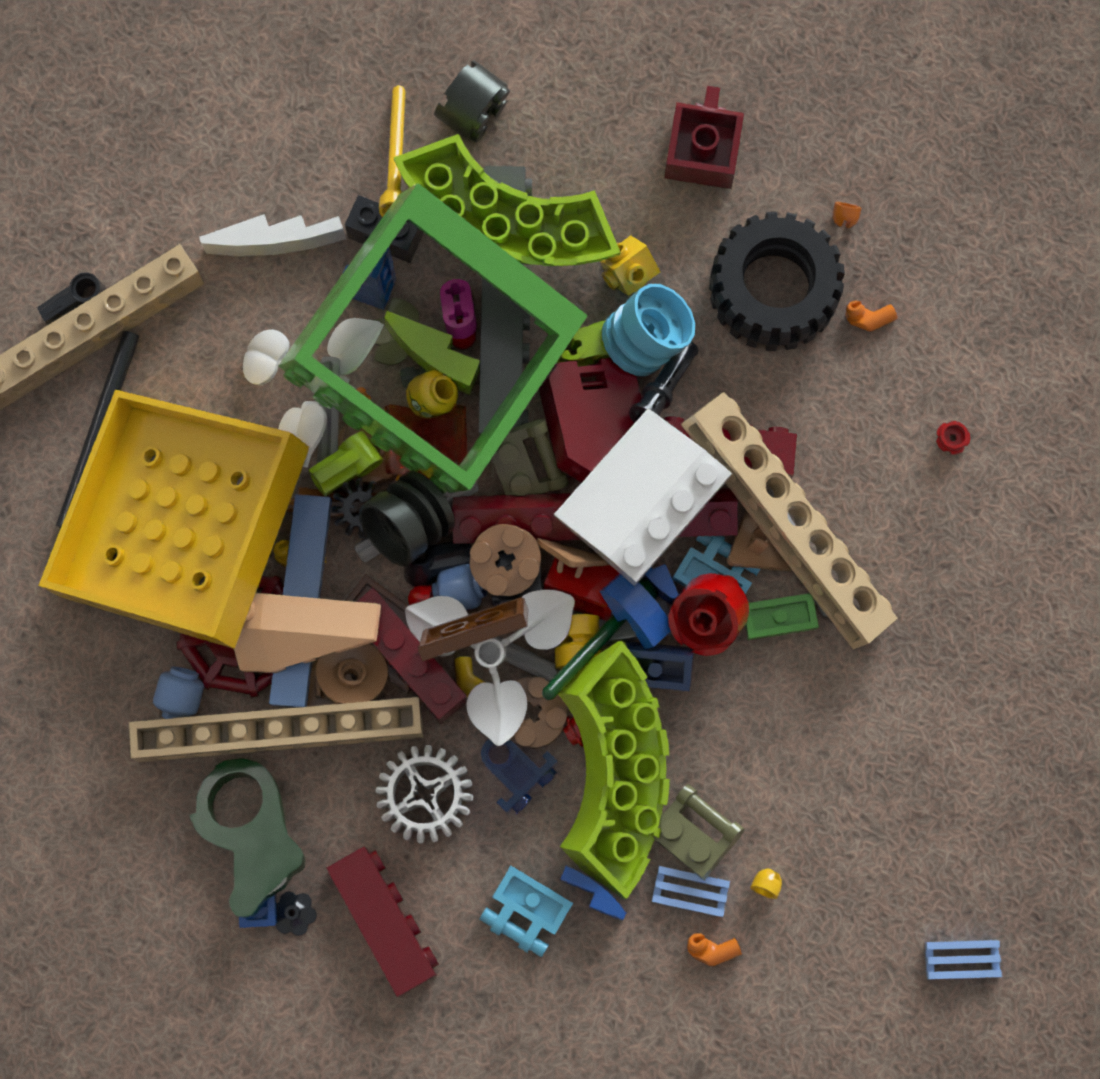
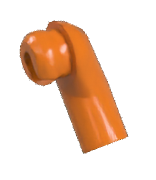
[845,301,898,331]
[687,933,742,966]

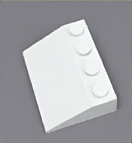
[554,408,732,586]

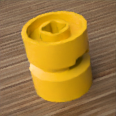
[554,614,601,670]

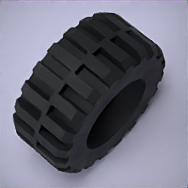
[709,211,845,351]

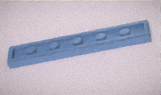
[269,494,332,708]

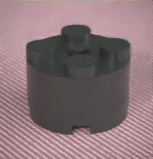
[434,60,510,143]

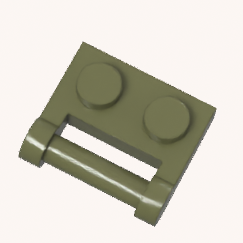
[492,418,569,496]
[652,784,745,881]

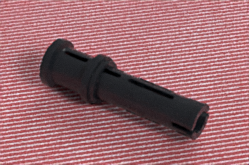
[629,341,699,423]

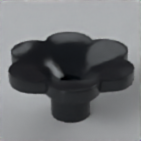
[276,891,317,936]

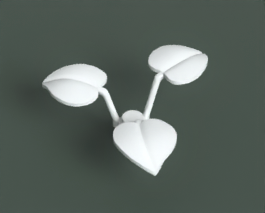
[243,318,384,468]
[405,590,575,746]

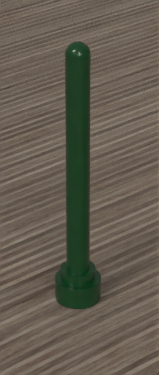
[542,578,658,700]

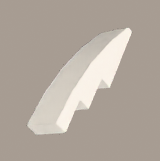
[199,214,346,256]

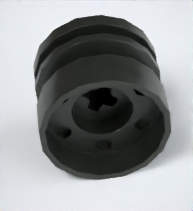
[359,470,455,567]

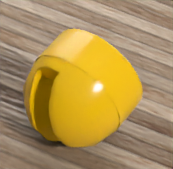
[750,868,782,899]

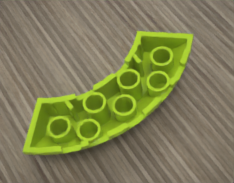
[394,134,621,266]
[558,641,670,899]

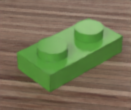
[745,593,819,641]

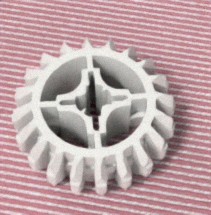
[376,745,473,843]

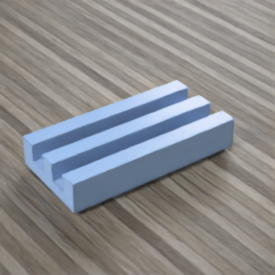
[652,866,730,917]
[925,940,1002,979]

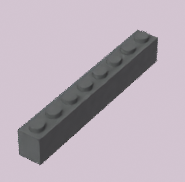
[479,166,532,436]

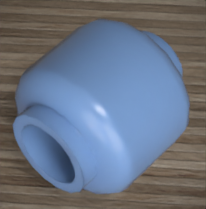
[432,564,487,610]
[153,666,204,719]

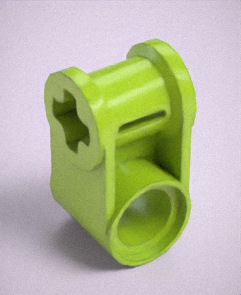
[556,320,611,367]

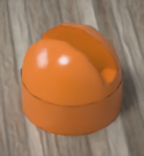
[833,202,862,229]

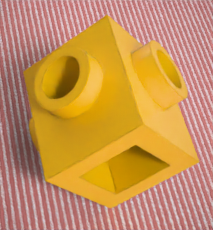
[599,235,661,296]

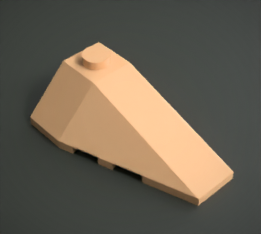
[234,593,381,673]

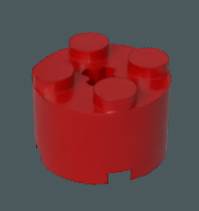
[668,573,749,656]

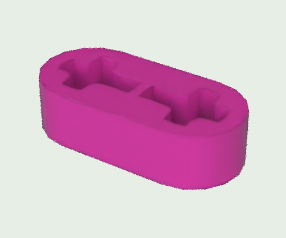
[440,279,477,339]

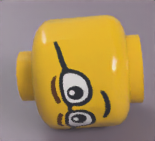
[406,370,458,419]

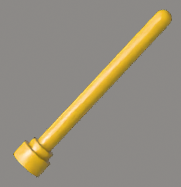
[379,86,406,217]

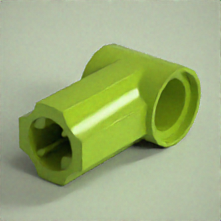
[308,431,384,496]

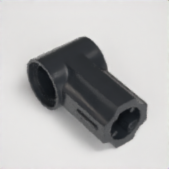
[37,272,107,325]
[404,541,472,587]

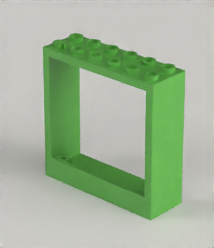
[278,183,588,494]

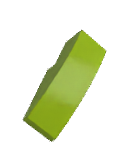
[384,311,480,395]

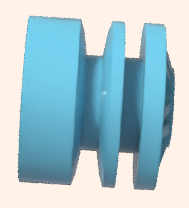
[602,284,695,376]

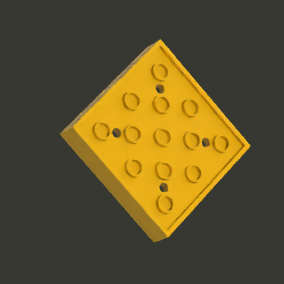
[38,389,309,649]

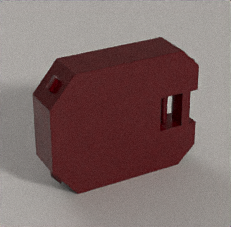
[539,358,643,483]

